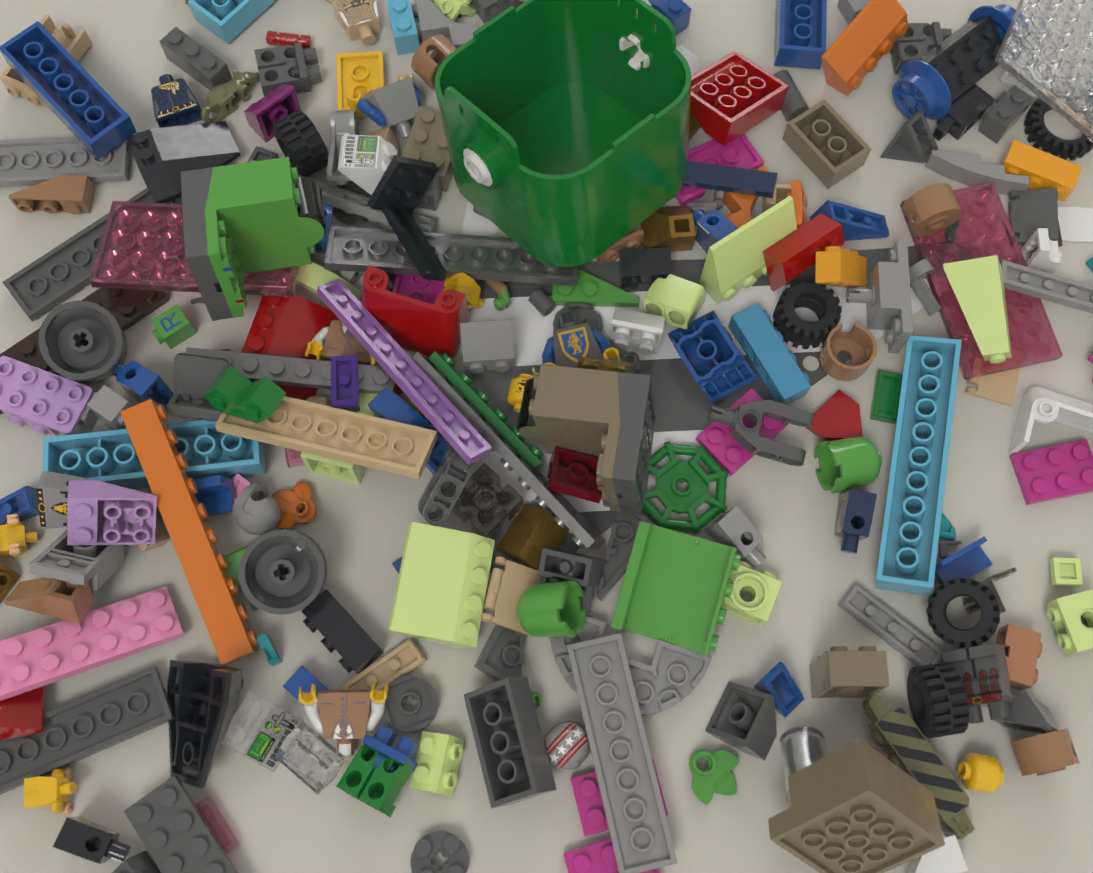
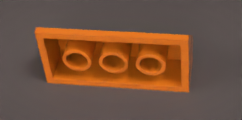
[822,0,908,96]

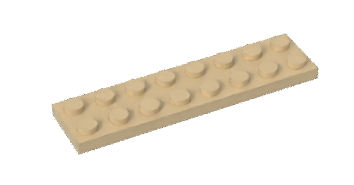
[215,396,438,479]

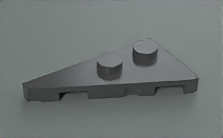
[596,512,657,601]
[474,625,525,681]

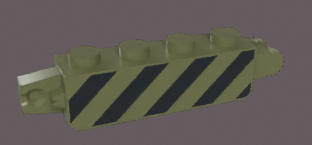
[862,695,975,839]

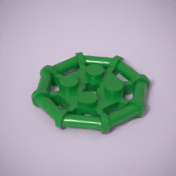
[643,441,729,534]

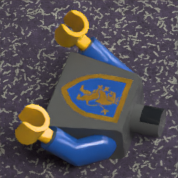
[542,312,621,369]

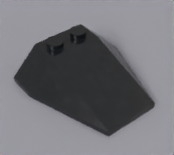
[127,121,241,206]
[167,660,243,788]

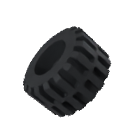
[272,110,329,177]
[773,279,842,349]
[926,577,1000,648]
[907,662,969,739]

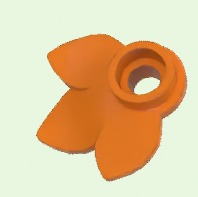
[272,481,317,529]

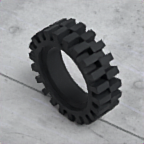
[1024,87,1093,161]

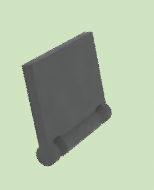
[1008,188,1059,246]

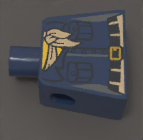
[151,74,202,128]
[834,489,877,554]

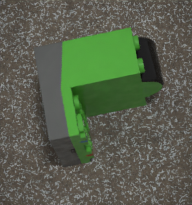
[181,157,326,321]

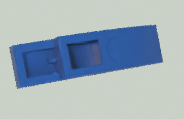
[367,387,448,480]

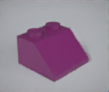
[244,85,301,143]

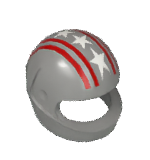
[544,721,590,770]

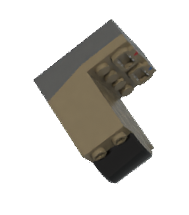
[517,364,657,515]

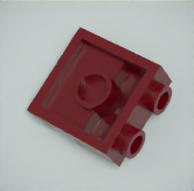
[547,446,602,504]

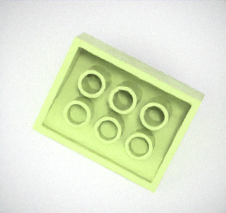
[699,196,797,304]
[388,522,495,649]

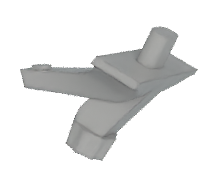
[688,189,724,214]

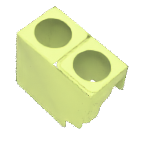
[643,274,705,329]

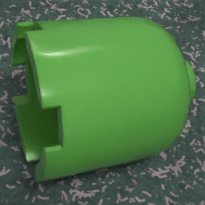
[814,437,882,493]
[516,581,586,637]

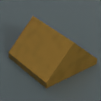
[497,504,569,570]

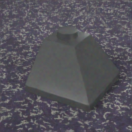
[705,682,777,760]

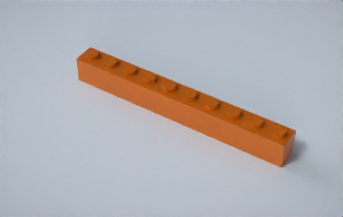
[120,399,258,665]

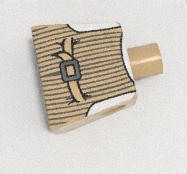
[332,0,381,45]

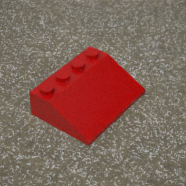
[690,51,789,146]
[241,286,340,401]

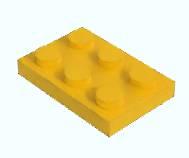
[336,51,385,117]

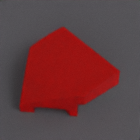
[805,390,863,441]

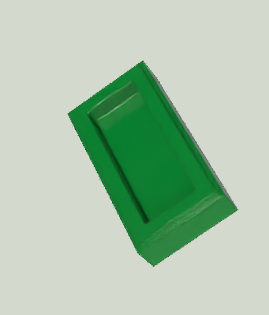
[870,370,903,424]

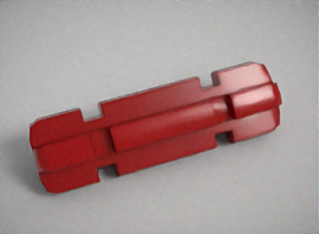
[266,31,312,49]

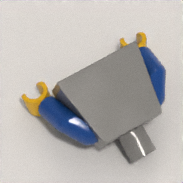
[347,74,423,139]

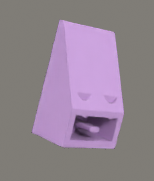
[67,480,157,545]

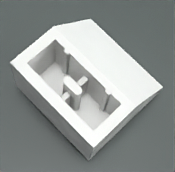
[609,307,665,355]

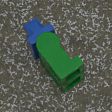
[336,725,419,818]

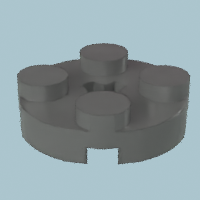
[383,675,438,733]
[410,831,469,873]

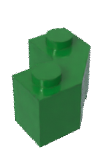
[203,366,286,423]

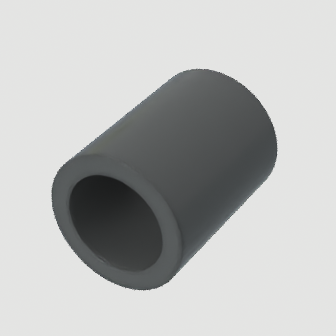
[528,289,556,317]

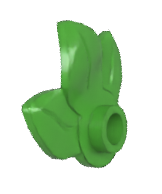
[689,749,739,805]

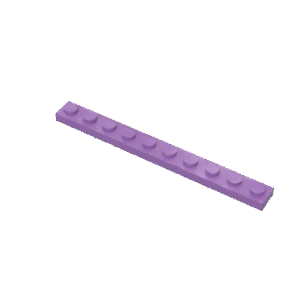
[317,279,492,465]

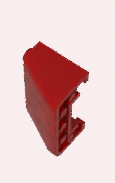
[362,265,470,359]

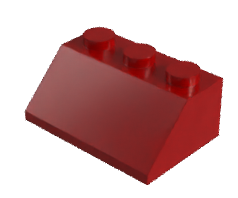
[763,213,844,291]
[0,685,46,740]

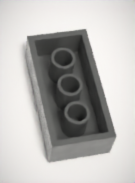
[464,677,557,808]

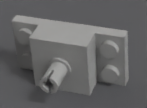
[846,240,913,353]
[30,530,124,595]

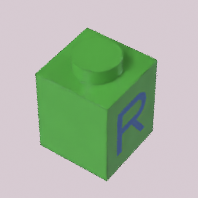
[150,304,196,350]

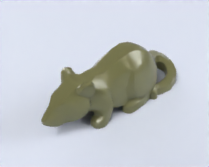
[201,70,260,123]

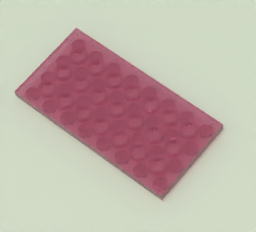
[900,182,1063,380]
[89,201,310,297]

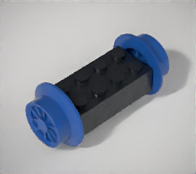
[892,4,1027,120]

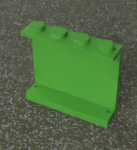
[611,521,741,657]

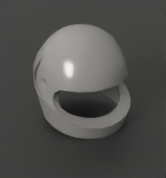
[232,482,281,535]

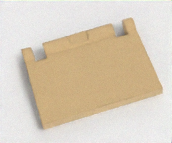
[965,341,1023,407]
[481,557,542,635]

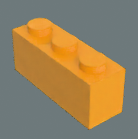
[1000,140,1082,202]
[815,246,867,288]

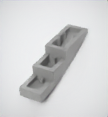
[925,150,1029,195]

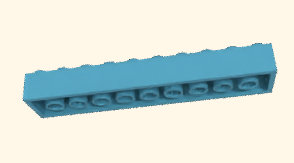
[876,335,962,596]

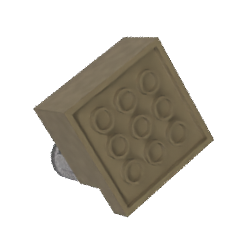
[768,726,945,873]

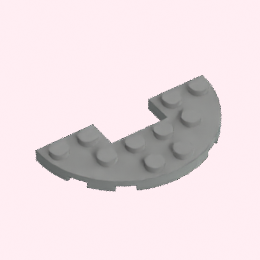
[550,616,712,716]

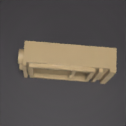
[0,14,93,108]

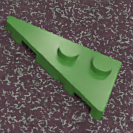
[552,269,639,307]

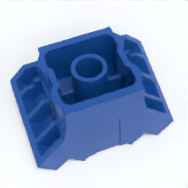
[668,310,758,403]

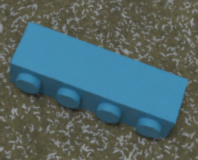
[728,303,811,405]

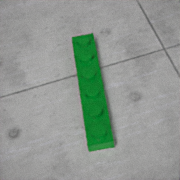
[428,351,546,470]

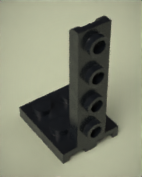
[368,155,447,281]

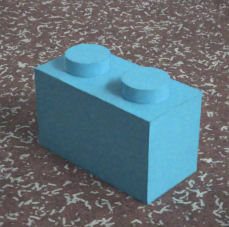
[386,0,419,55]

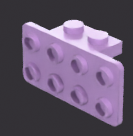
[0,356,94,436]

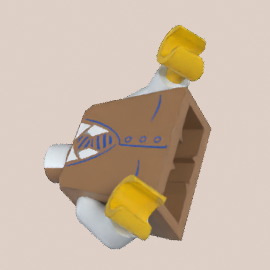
[305,320,378,366]
[299,683,389,756]

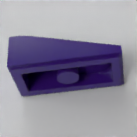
[331,355,360,412]

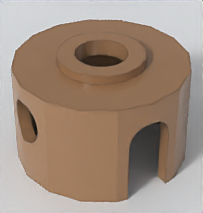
[411,34,457,90]
[903,183,962,236]
[819,324,877,381]
[1011,728,1080,776]

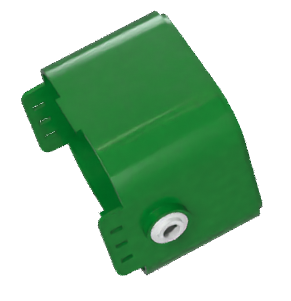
[435,0,691,267]

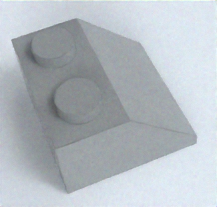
[460,320,515,374]

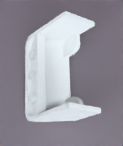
[1008,387,1093,455]

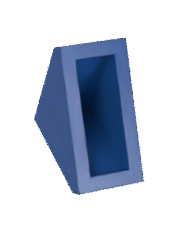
[754,661,804,718]

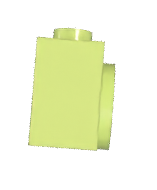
[722,561,782,627]
[1045,589,1093,657]

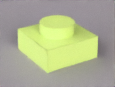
[1049,557,1083,587]

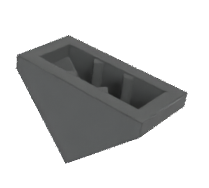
[880,109,938,163]
[994,690,1058,734]

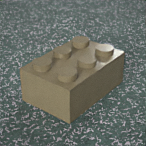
[782,99,871,189]
[402,106,453,192]
[809,646,889,698]

